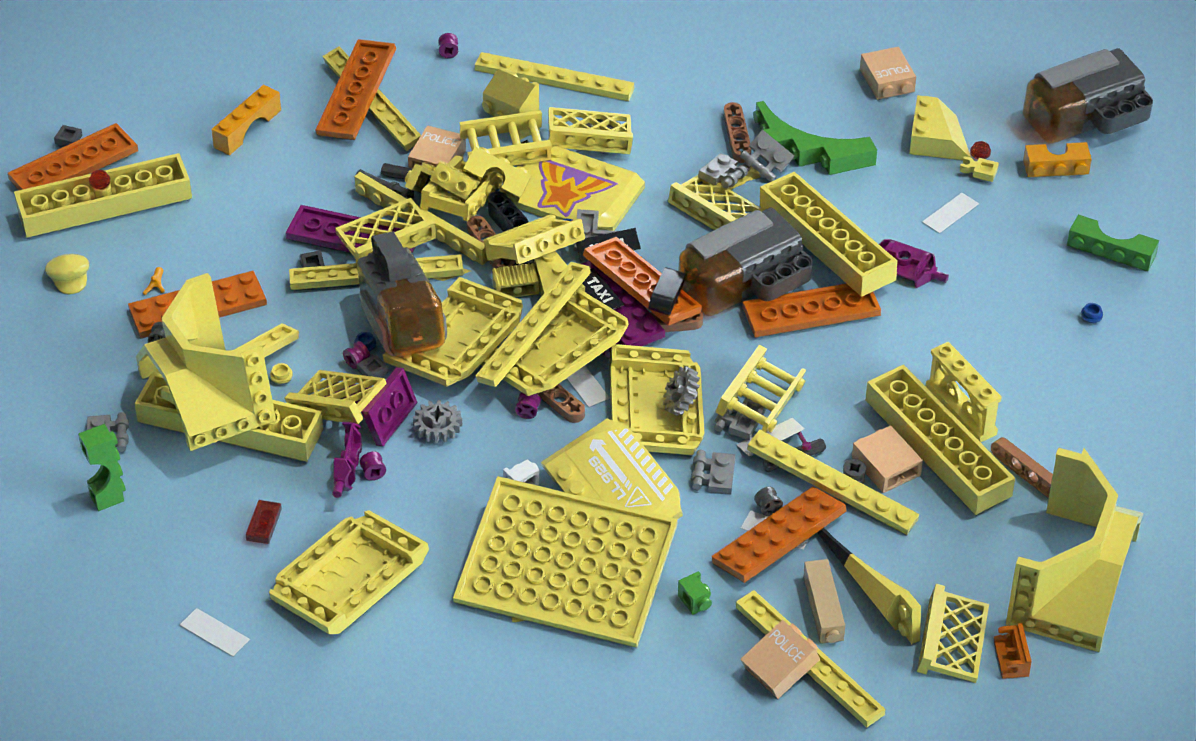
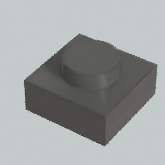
[54,125,82,146]
[357,354,388,377]

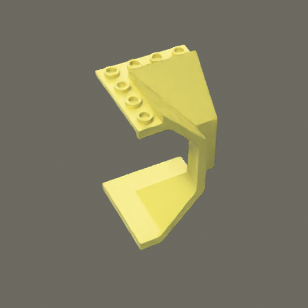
[136,273,276,451]
[1006,447,1144,652]

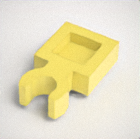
[960,157,999,182]

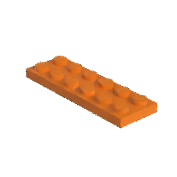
[315,39,396,140]
[8,123,138,190]
[583,237,702,326]
[128,270,267,339]
[743,283,881,337]
[712,486,846,583]

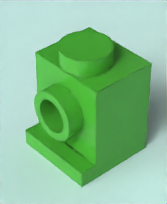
[678,571,712,615]

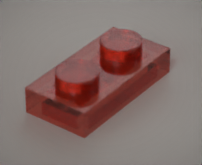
[246,500,282,544]

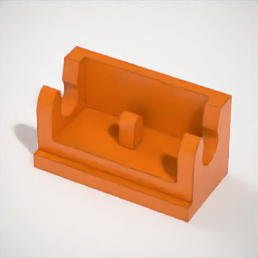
[993,623,1032,679]

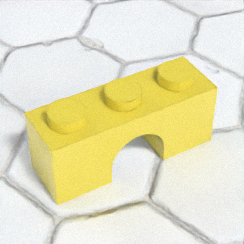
[462,147,531,202]

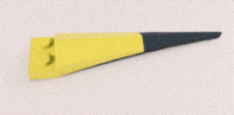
[817,528,921,644]

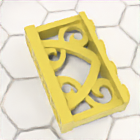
[420,155,503,221]
[483,215,585,264]
[925,342,1002,442]

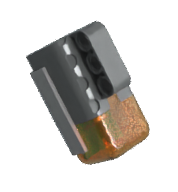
[1023,48,1153,144]
[678,207,812,316]
[357,232,447,357]

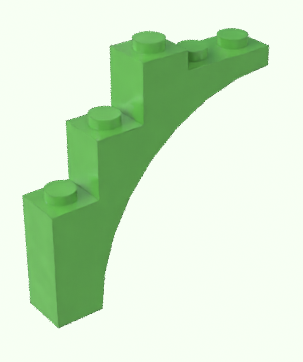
[753,101,877,175]

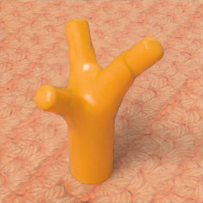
[142,267,165,295]

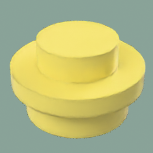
[270,363,293,384]

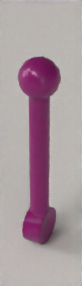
[797,431,812,450]

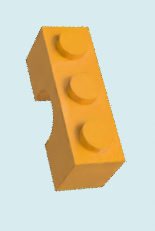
[1023,142,1092,177]

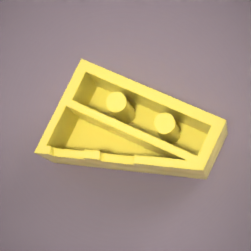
[534,251,585,297]

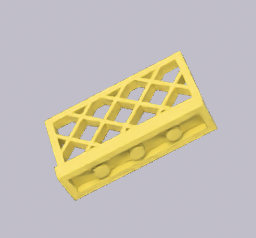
[548,107,633,154]
[668,175,764,230]
[335,198,436,265]
[284,370,387,424]
[917,584,989,683]

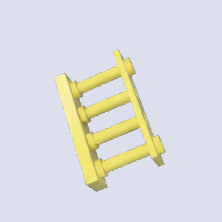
[459,110,551,166]
[715,345,806,433]

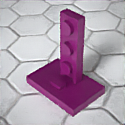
[324,367,418,446]

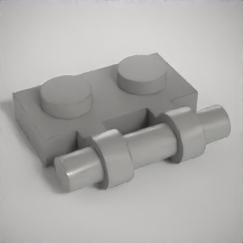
[740,130,794,182]
[698,153,750,188]
[714,397,766,440]
[87,412,129,452]
[691,450,735,494]

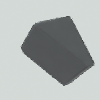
[299,250,325,268]

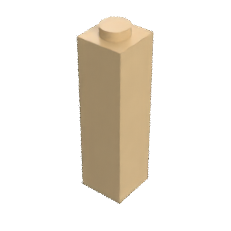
[803,559,845,643]

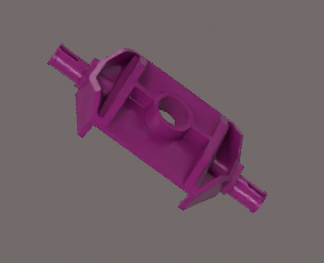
[879,239,949,288]
[332,422,362,498]

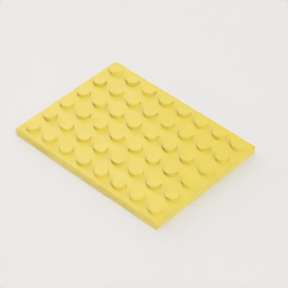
[453,476,678,648]

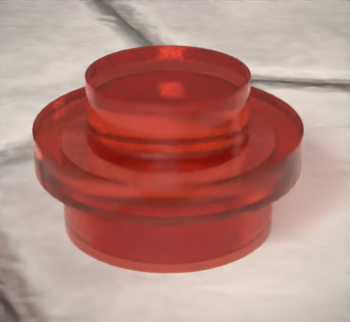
[970,141,991,159]
[89,170,111,189]

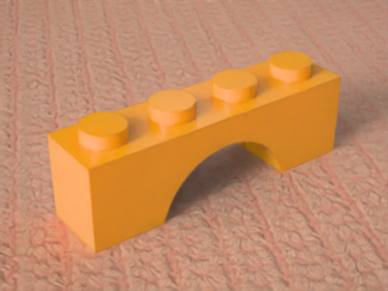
[211,84,281,155]

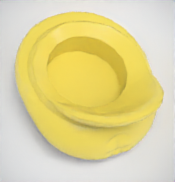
[45,254,89,294]

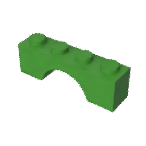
[1067,214,1159,272]
[78,424,126,511]

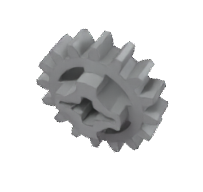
[663,366,700,416]
[413,400,462,443]

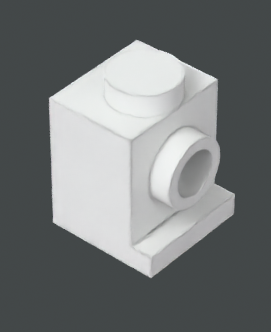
[503,459,540,486]

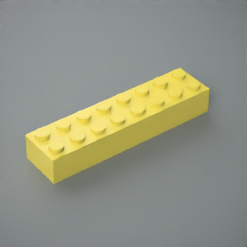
[14,153,192,238]
[760,172,897,297]
[865,364,1015,515]
[134,372,323,462]

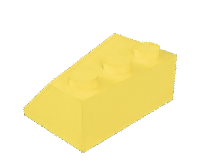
[482,67,540,140]
[909,95,971,160]

